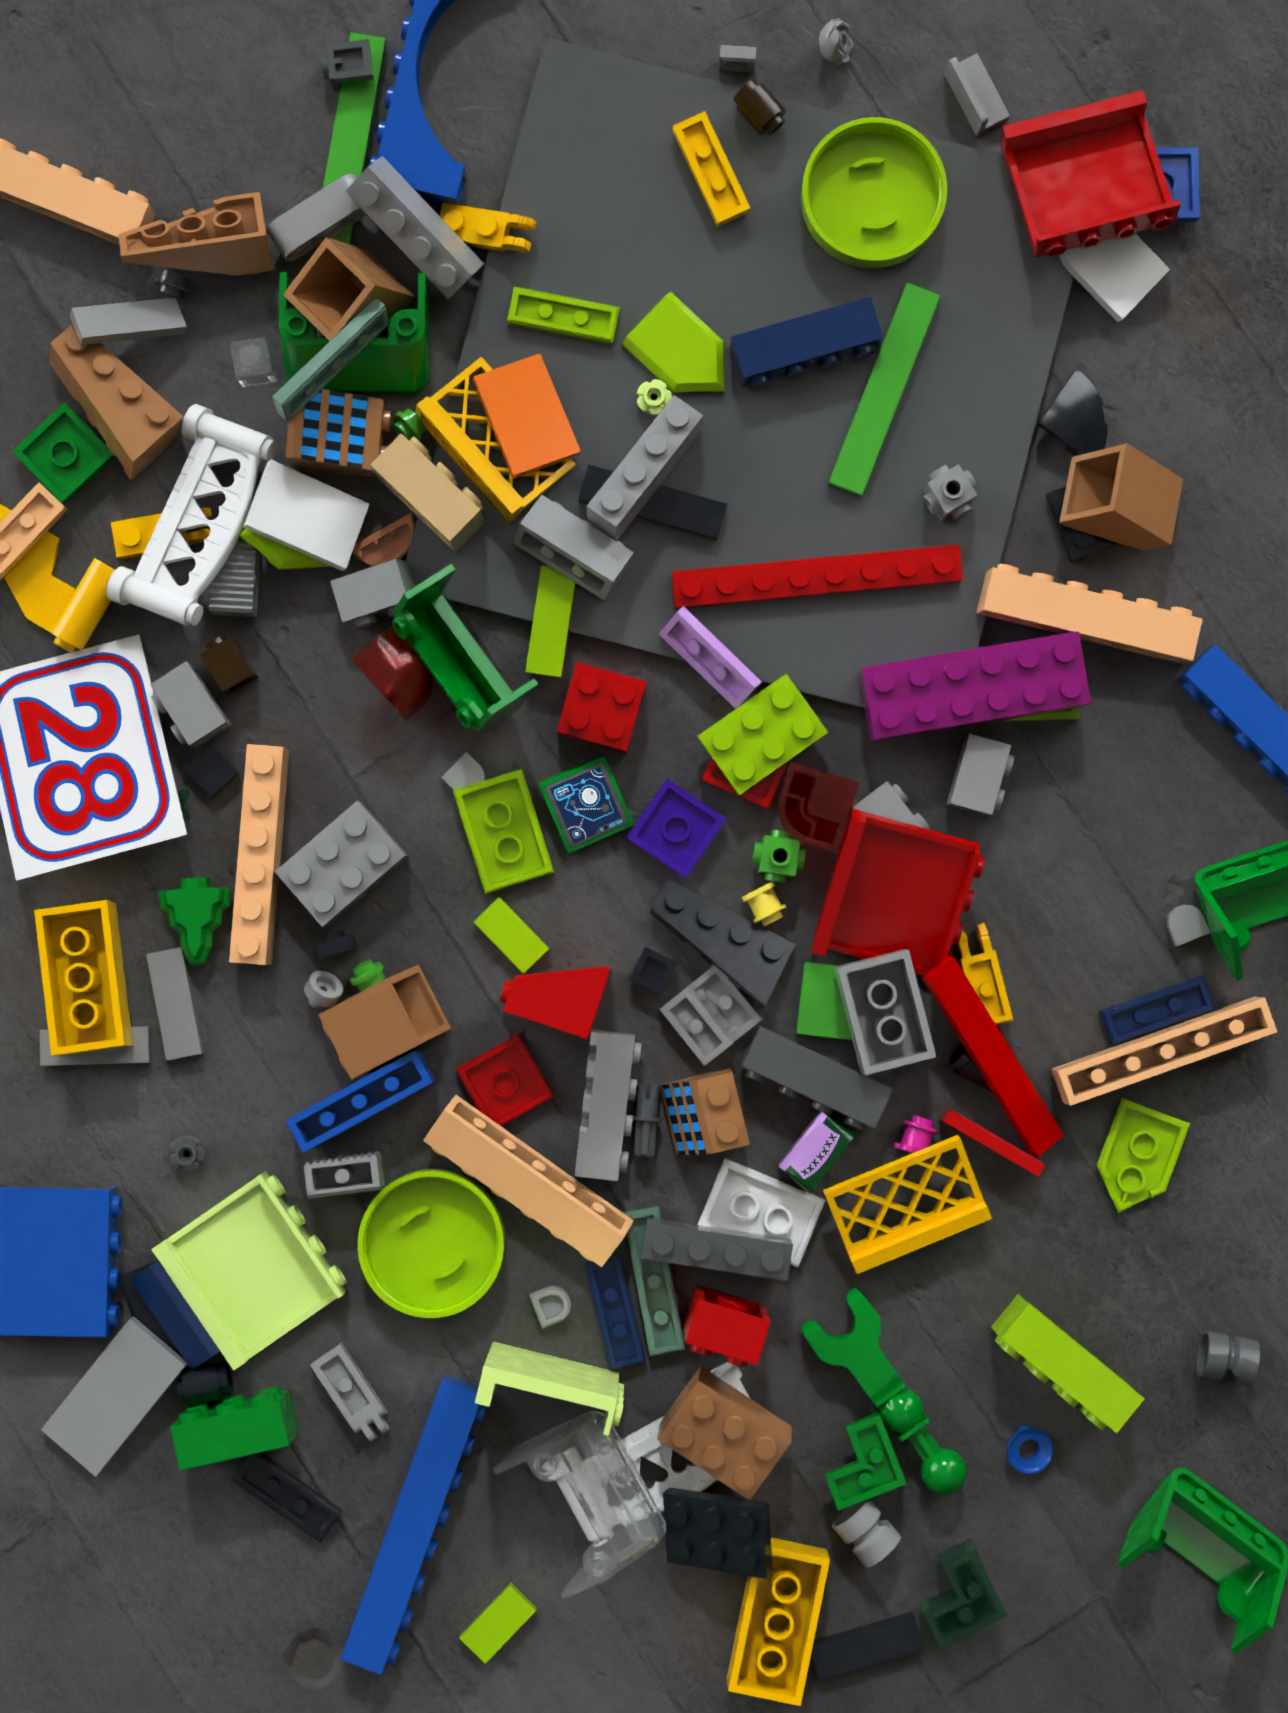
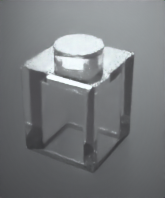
[230,337,278,388]

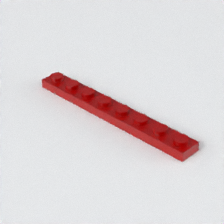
[671,544,963,609]

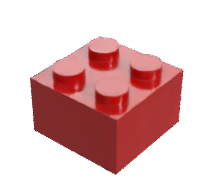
[556,662,647,755]

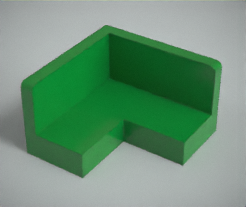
[824,1408,907,1511]

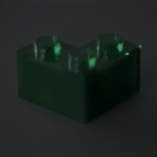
[920,1539,1007,1649]

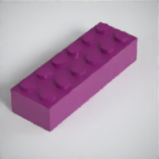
[859,631,1091,743]

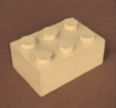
[370,434,485,553]

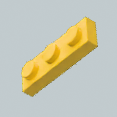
[672,111,751,227]

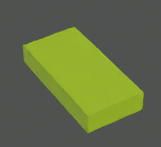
[474,897,550,974]
[459,1582,537,1664]

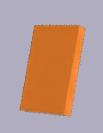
[472,353,581,479]

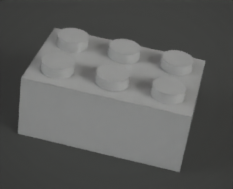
[275,800,409,927]
[834,949,936,1075]

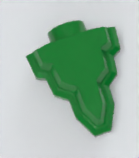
[158,877,232,965]

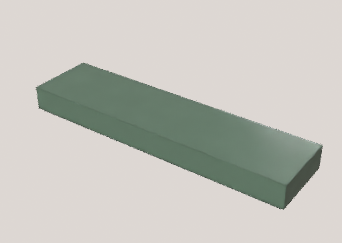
[272,298,389,421]
[623,1205,686,1357]

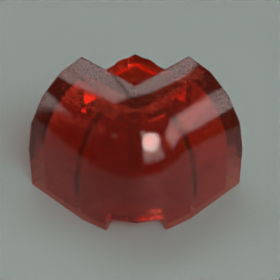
[351,627,435,721]
[778,761,859,854]

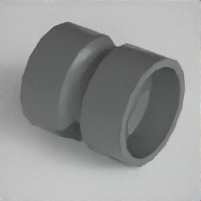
[1196,1330,1260,1387]

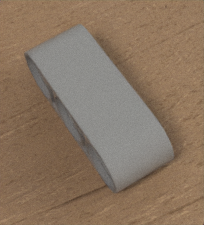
[266,174,367,262]

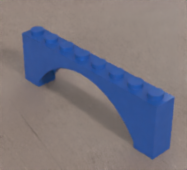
[370,0,467,206]

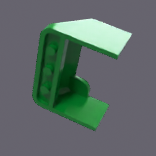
[279,272,430,394]
[392,564,538,731]
[1195,840,1288,981]
[1117,1467,1288,1654]

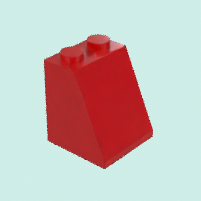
[499,966,612,1039]

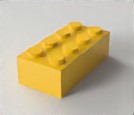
[34,900,133,1057]
[727,1537,830,1706]

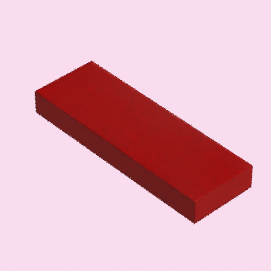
[939,1108,1045,1177]

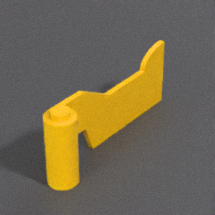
[0,504,115,653]

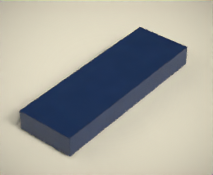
[1099,975,1215,1045]
[585,1254,646,1370]
[130,1261,220,1370]

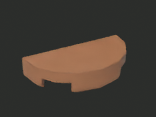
[352,513,415,567]

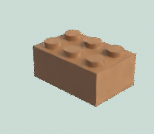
[657,1366,792,1500]

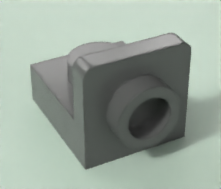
[321,39,374,91]

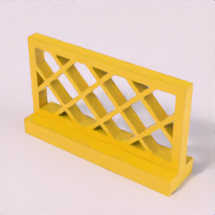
[415,357,576,524]
[823,1135,992,1274]

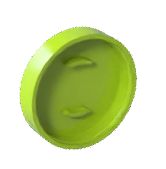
[801,117,947,268]
[358,1169,505,1318]

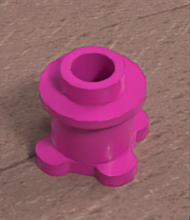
[893,1115,939,1153]

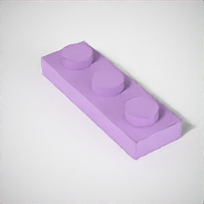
[659,606,761,709]

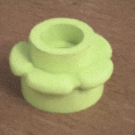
[637,379,672,415]

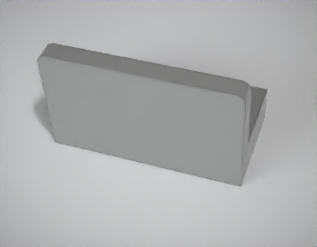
[944,53,1010,137]

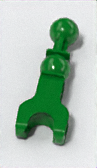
[801,1287,967,1495]

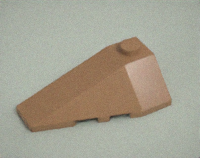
[119,192,273,276]

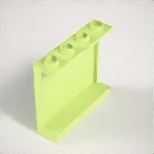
[151,1171,347,1371]
[475,1342,625,1436]

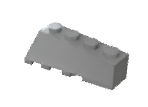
[574,1029,642,1181]

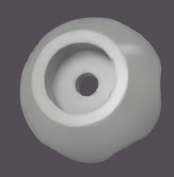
[819,18,853,65]

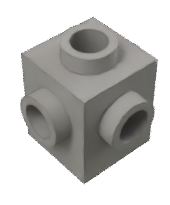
[923,464,978,521]

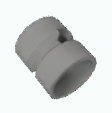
[832,1499,901,1568]

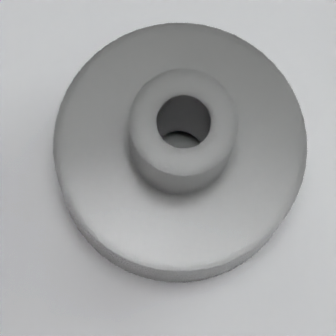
[304,971,343,1009]

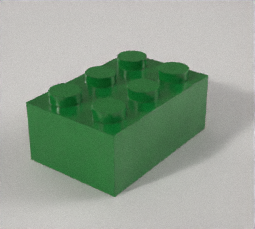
[170,1386,299,1471]

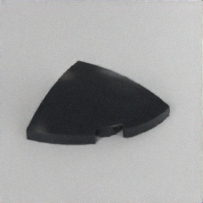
[1037,369,1108,456]

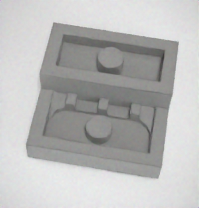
[659,965,763,1066]

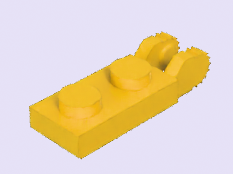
[440,203,537,253]
[111,507,212,559]
[957,923,1013,1025]

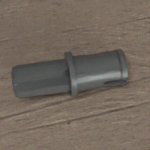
[633,1084,661,1157]

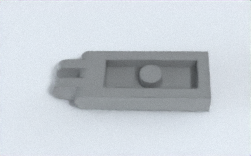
[310,1342,389,1442]

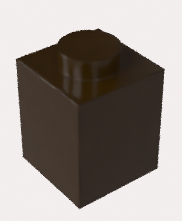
[200,636,259,695]

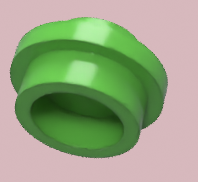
[393,409,426,441]
[350,959,385,991]

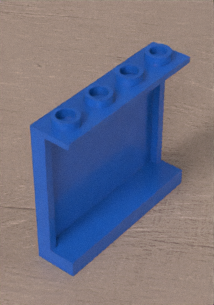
[0,1185,123,1337]

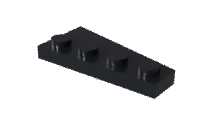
[650,878,796,1009]

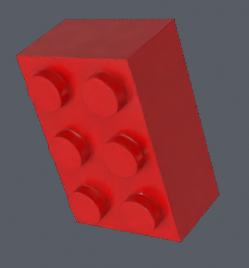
[683,1284,771,1368]

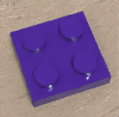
[626,778,727,879]

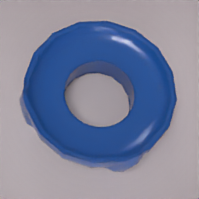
[1005,1425,1053,1474]

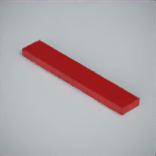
[922,957,1064,1157]

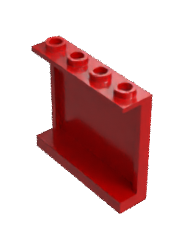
[1000,90,1181,258]
[811,808,985,976]

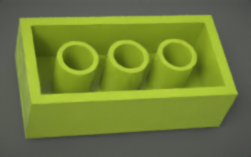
[991,1294,1145,1433]

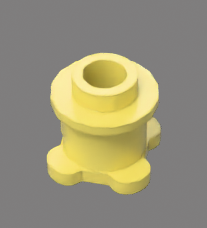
[741,881,786,926]

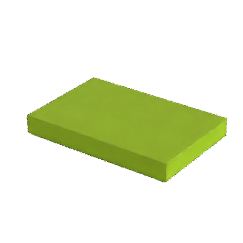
[453,769,554,894]

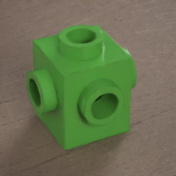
[752,830,806,883]

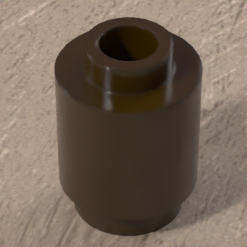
[733,80,786,135]

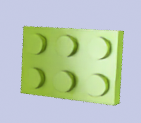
[697,673,828,796]

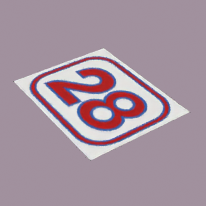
[0,634,187,881]

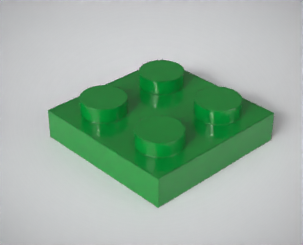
[12,402,116,505]

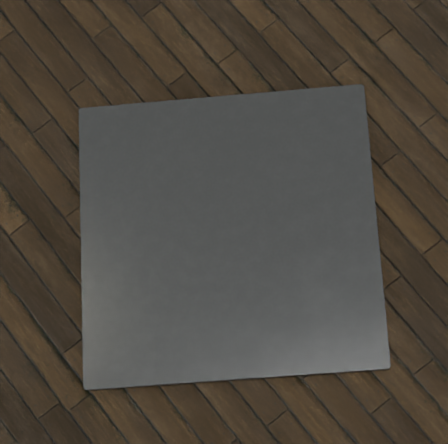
[406,38,1073,731]

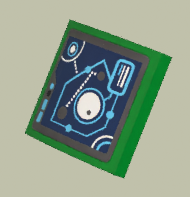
[538,754,634,854]

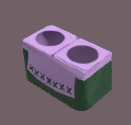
[778,1111,855,1194]

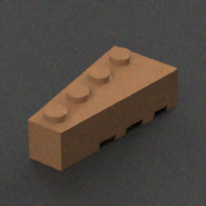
[50,324,184,481]

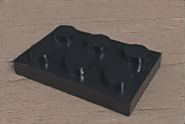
[663,1487,773,1579]

